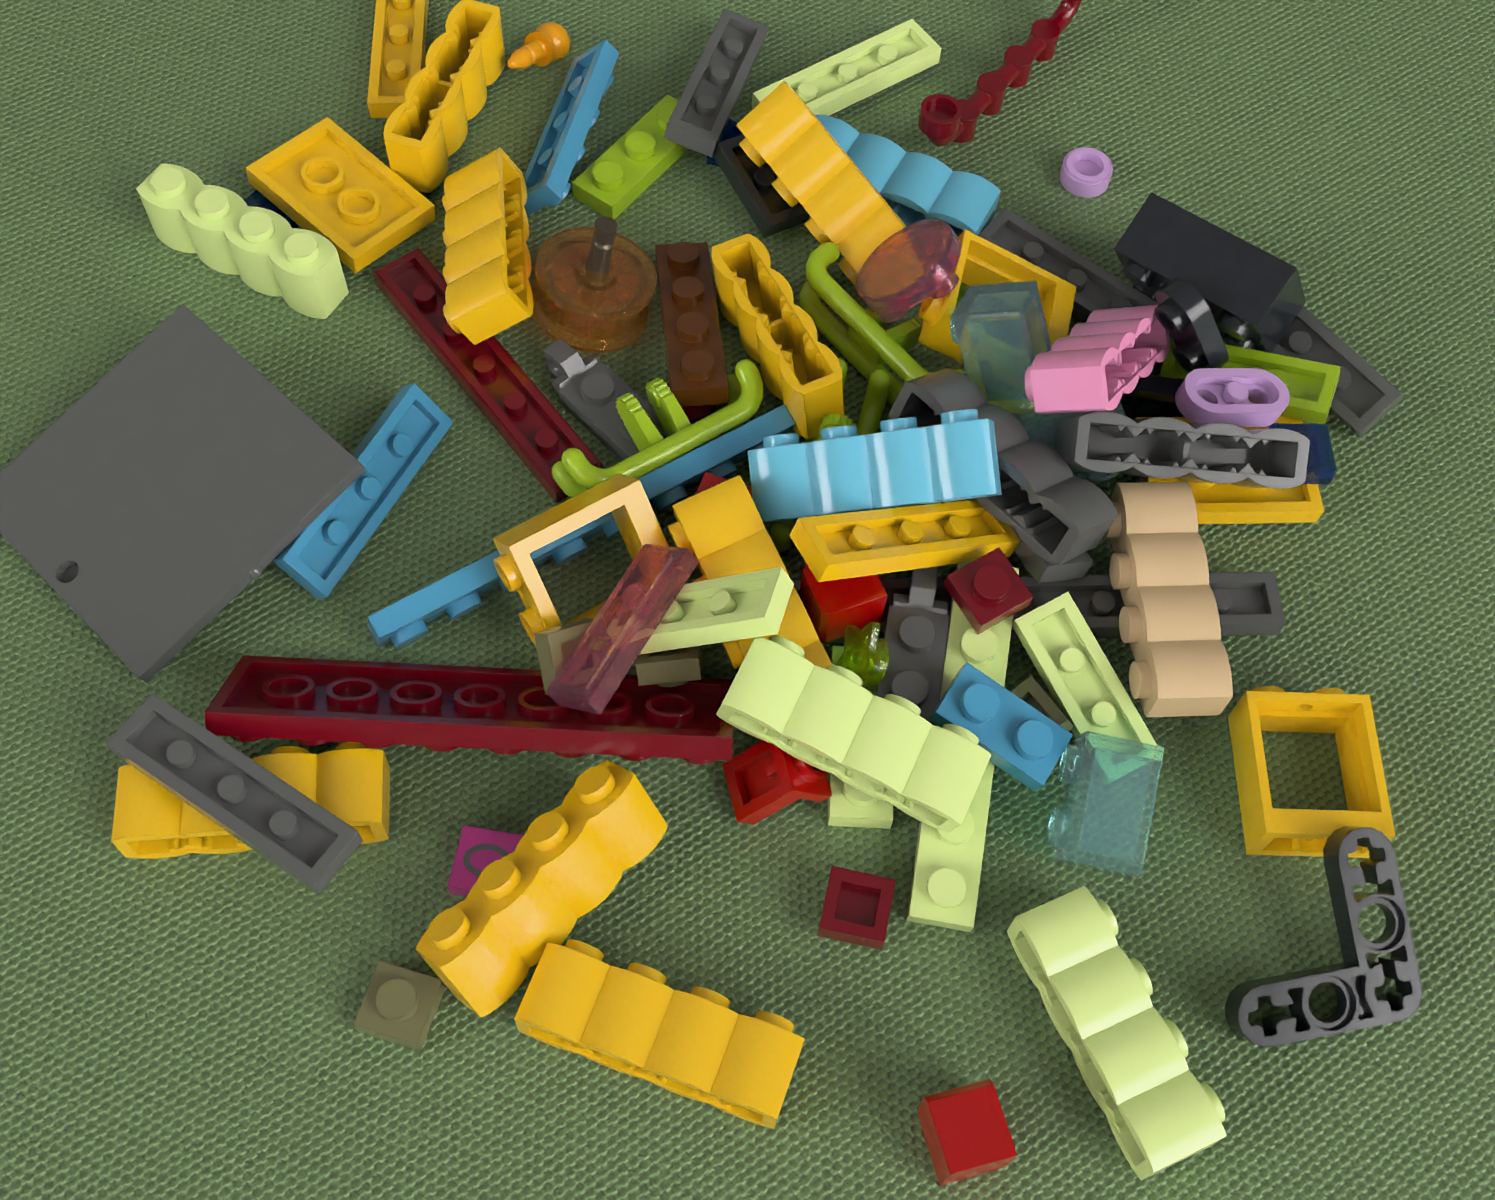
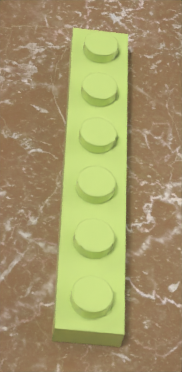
[906,562,1019,932]

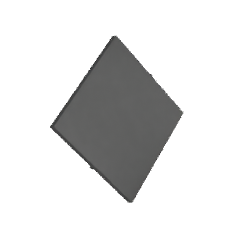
[0,304,366,683]

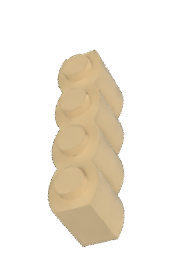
[1104,481,1233,717]

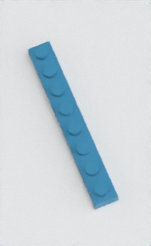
[367,404,795,649]

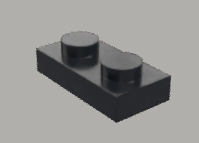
[713,134,810,238]

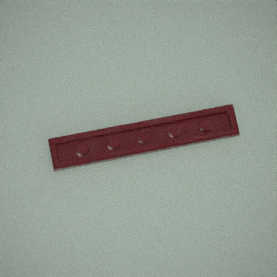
[373,248,603,503]

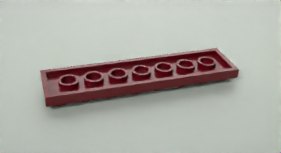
[204,655,733,764]

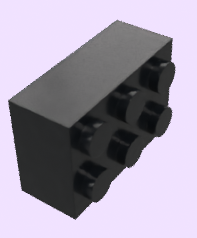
[1114,192,1306,353]

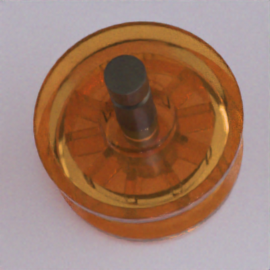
[531,216,657,353]

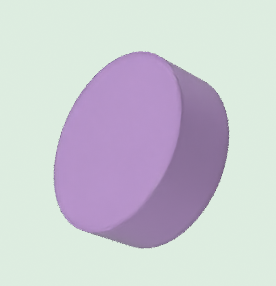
[1059,147,1113,198]

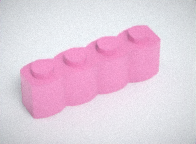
[1025,305,1170,414]

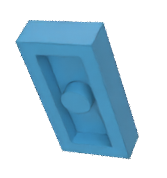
[928,662,1073,791]

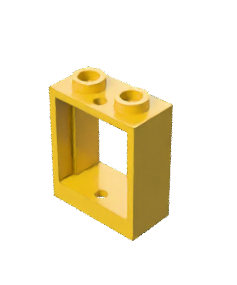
[918,229,1077,395]
[492,474,685,645]
[1228,686,1396,858]

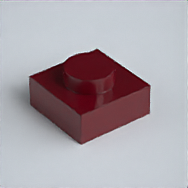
[944,547,1033,635]
[817,866,896,950]

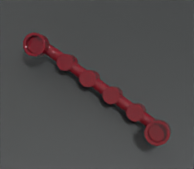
[918,0,1085,147]

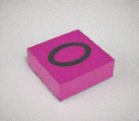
[447,825,524,897]

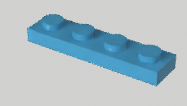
[524,39,620,216]
[273,383,454,598]

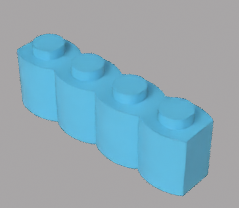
[815,115,1001,250]
[747,409,1002,523]

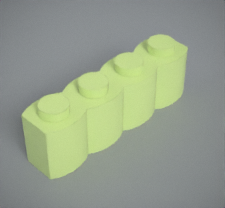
[136,164,349,319]
[716,635,991,833]
[1007,886,1227,1181]

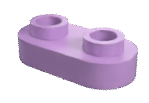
[1175,368,1290,427]

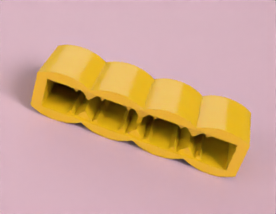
[383,0,506,193]
[737,81,924,291]
[442,147,534,345]
[711,233,845,439]
[667,475,832,669]
[111,742,390,859]
[415,760,668,1018]
[514,939,805,1129]

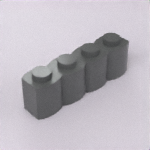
[889,368,1118,565]
[1054,412,1310,489]

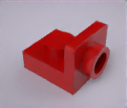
[722,740,832,825]

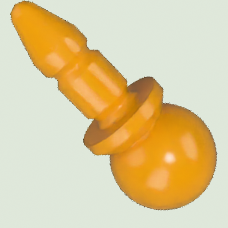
[507,22,570,69]

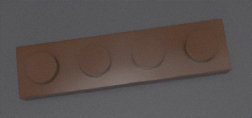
[655,242,729,407]

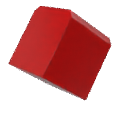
[799,563,887,643]
[917,1079,1017,1186]

